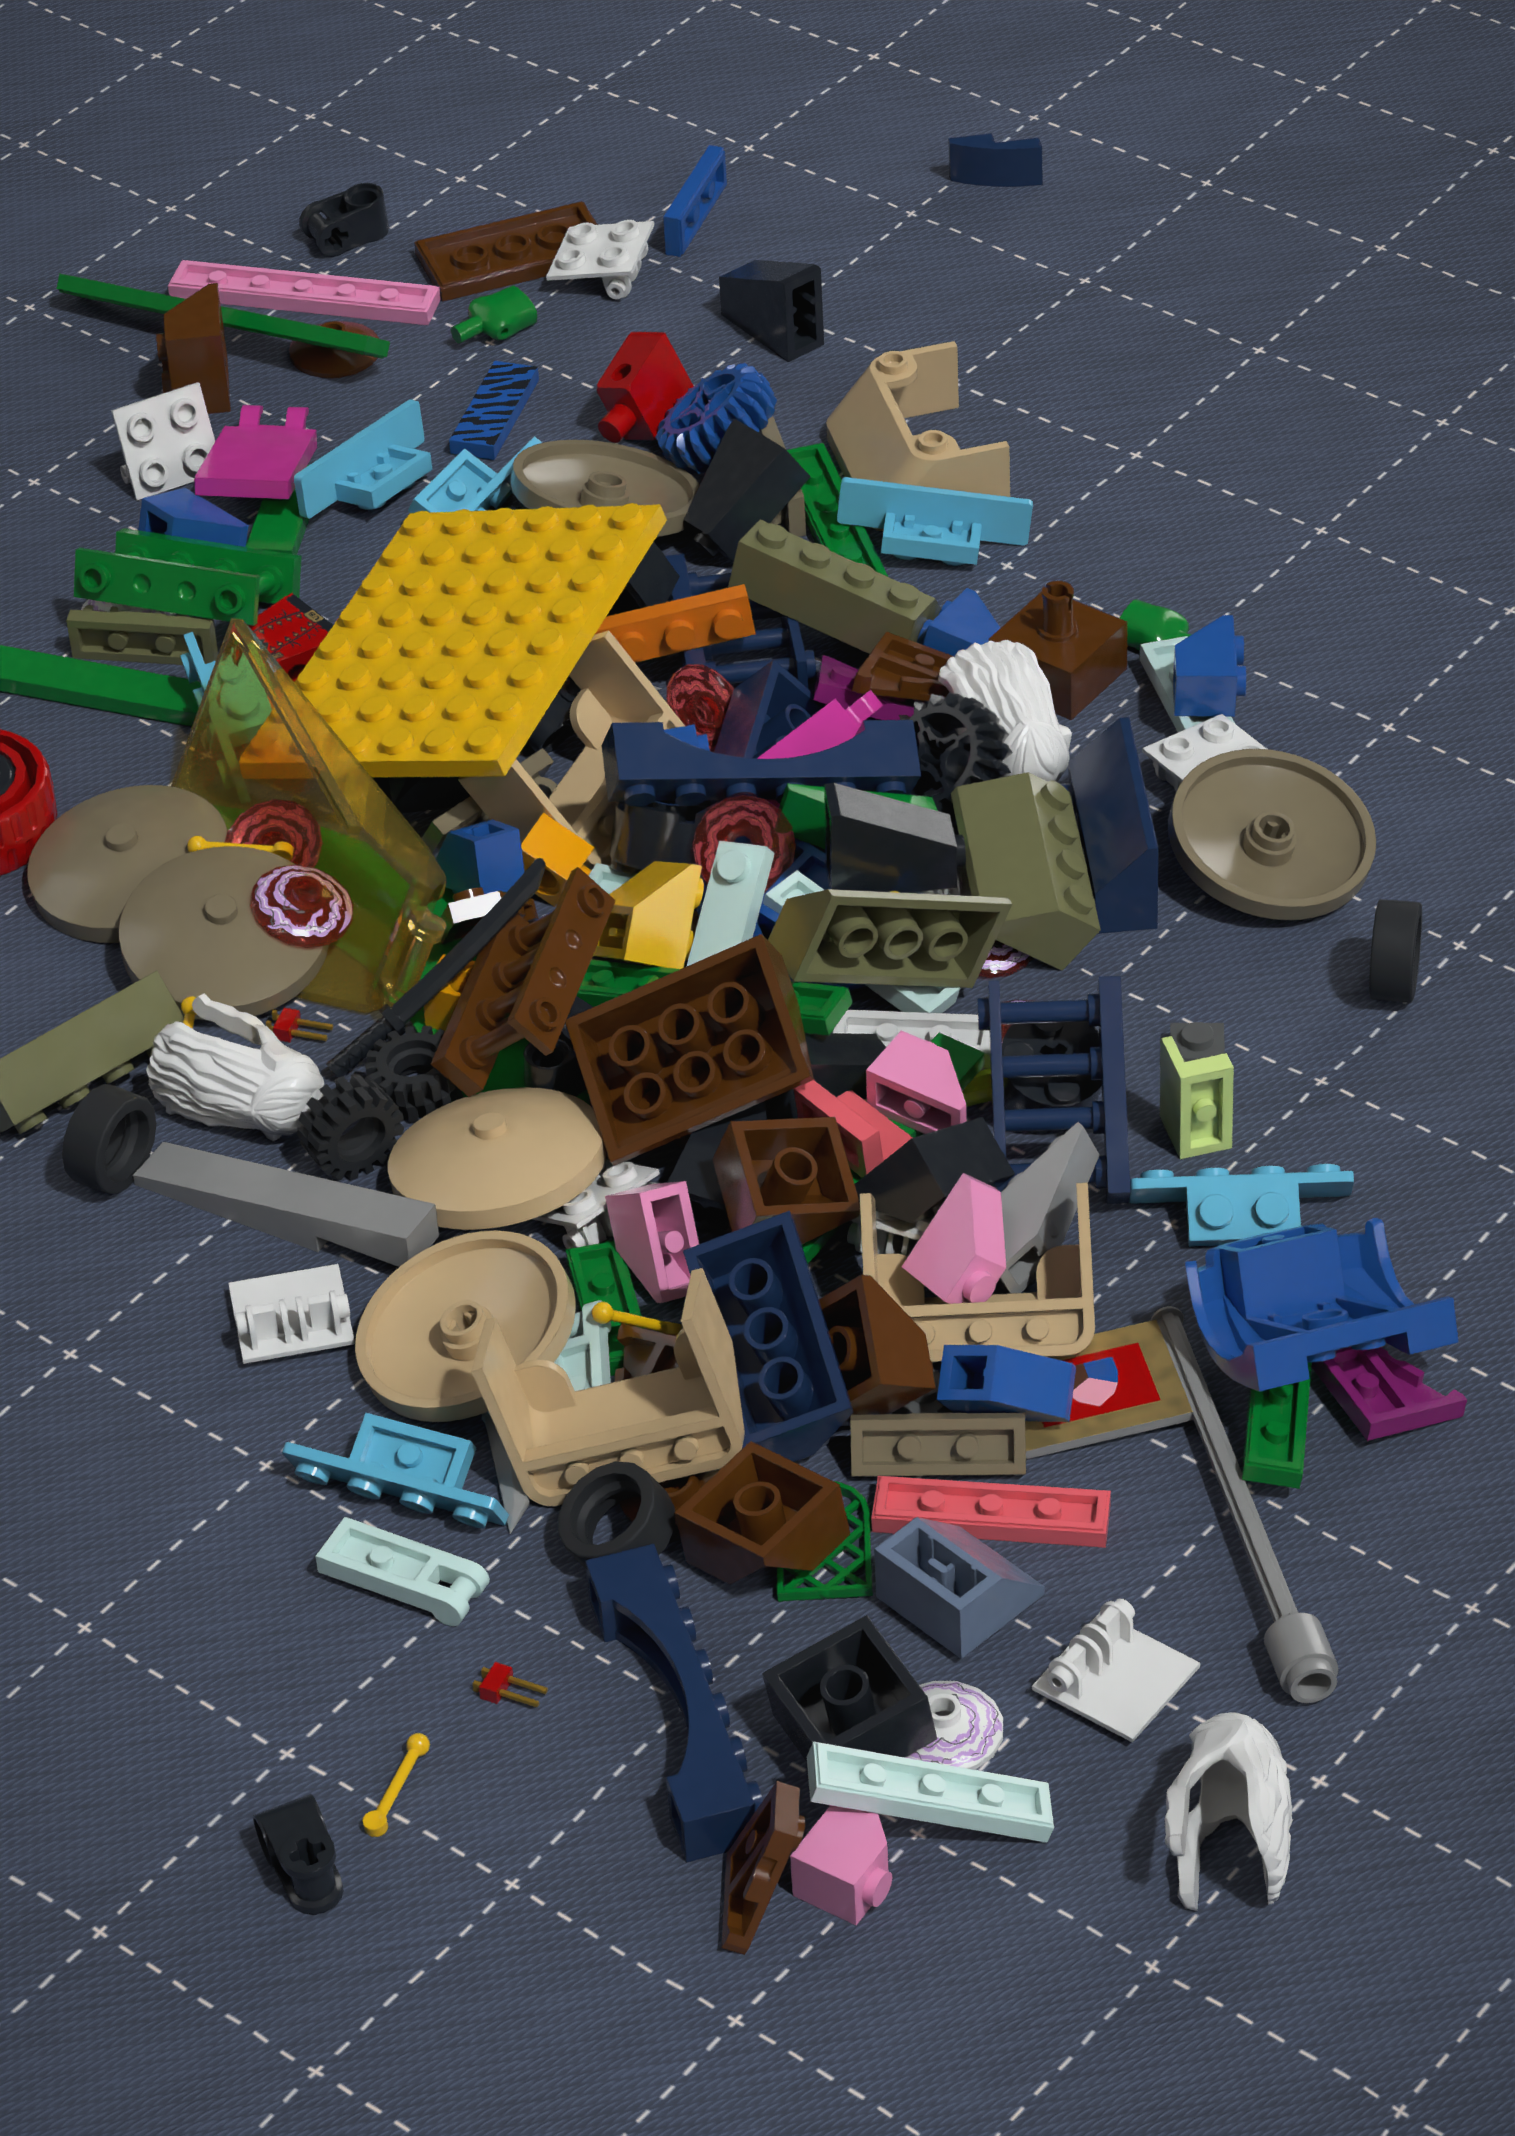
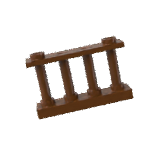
[431,867,616,1097]

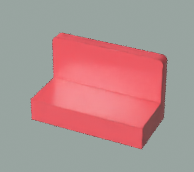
[794,1080,913,1178]

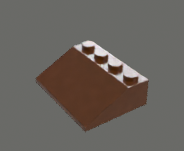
[565,934,814,1166]

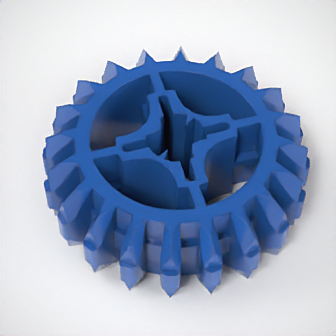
[655,363,777,474]

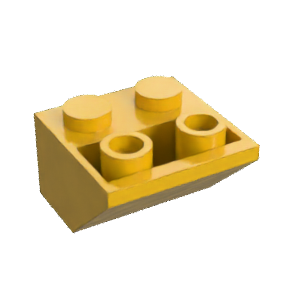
[593,861,704,969]

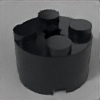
[609,800,719,874]
[1002,1021,1102,1134]

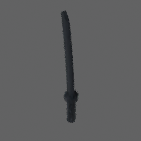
[326,858,546,1078]

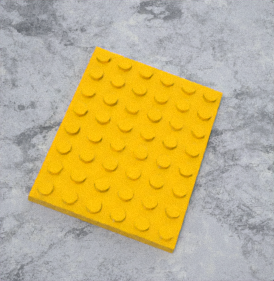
[240,503,667,778]

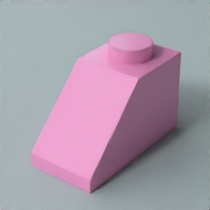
[866,1030,966,1134]
[902,1173,1006,1304]
[605,1181,699,1303]
[790,1805,892,1926]

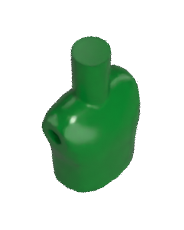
[451,286,537,344]
[1119,599,1191,651]

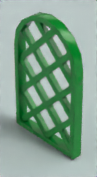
[777,1481,873,1602]

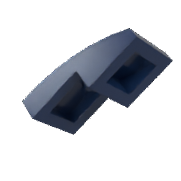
[948,133,1043,187]

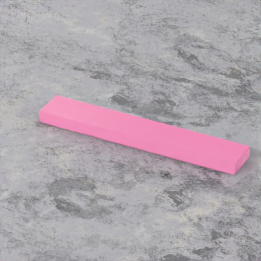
[168,260,441,325]

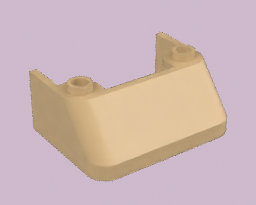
[826,341,1010,531]
[458,630,685,870]
[860,1183,1095,1363]
[471,1268,745,1506]

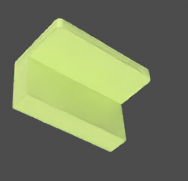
[1160,1036,1234,1159]

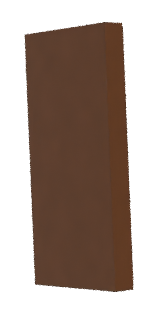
[414,201,598,302]

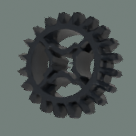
[899,692,1013,829]

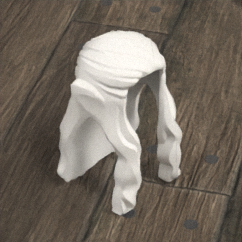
[938,640,1072,782]
[146,993,324,1141]
[1165,1712,1293,1911]

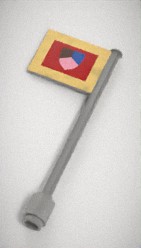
[1025,1306,1339,1703]

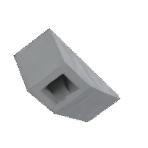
[997,1122,1099,1294]

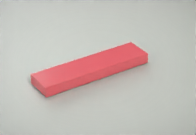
[871,1476,1111,1548]

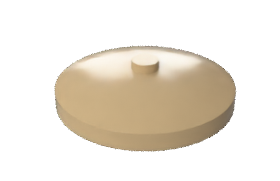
[388,1087,607,1230]
[355,1230,576,1422]

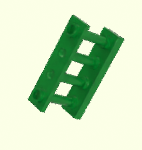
[73,528,302,626]

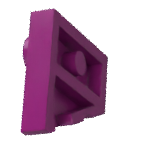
[813,655,916,720]
[1311,1347,1467,1441]

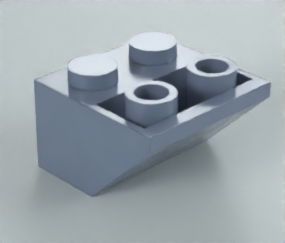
[874,1517,1045,1659]

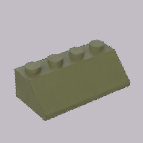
[728,519,941,654]
[951,772,1101,971]
[768,889,1013,988]
[0,970,184,1135]

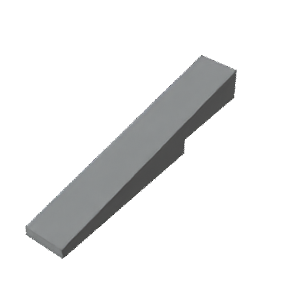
[133,1142,439,1267]

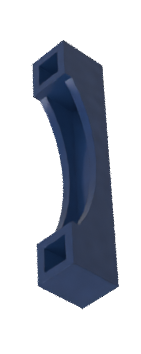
[601,720,921,807]
[585,1544,763,1862]

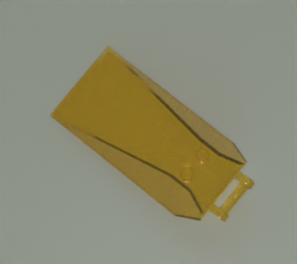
[171,618,447,1013]

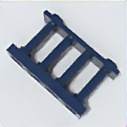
[665,554,816,714]
[977,976,1130,1204]

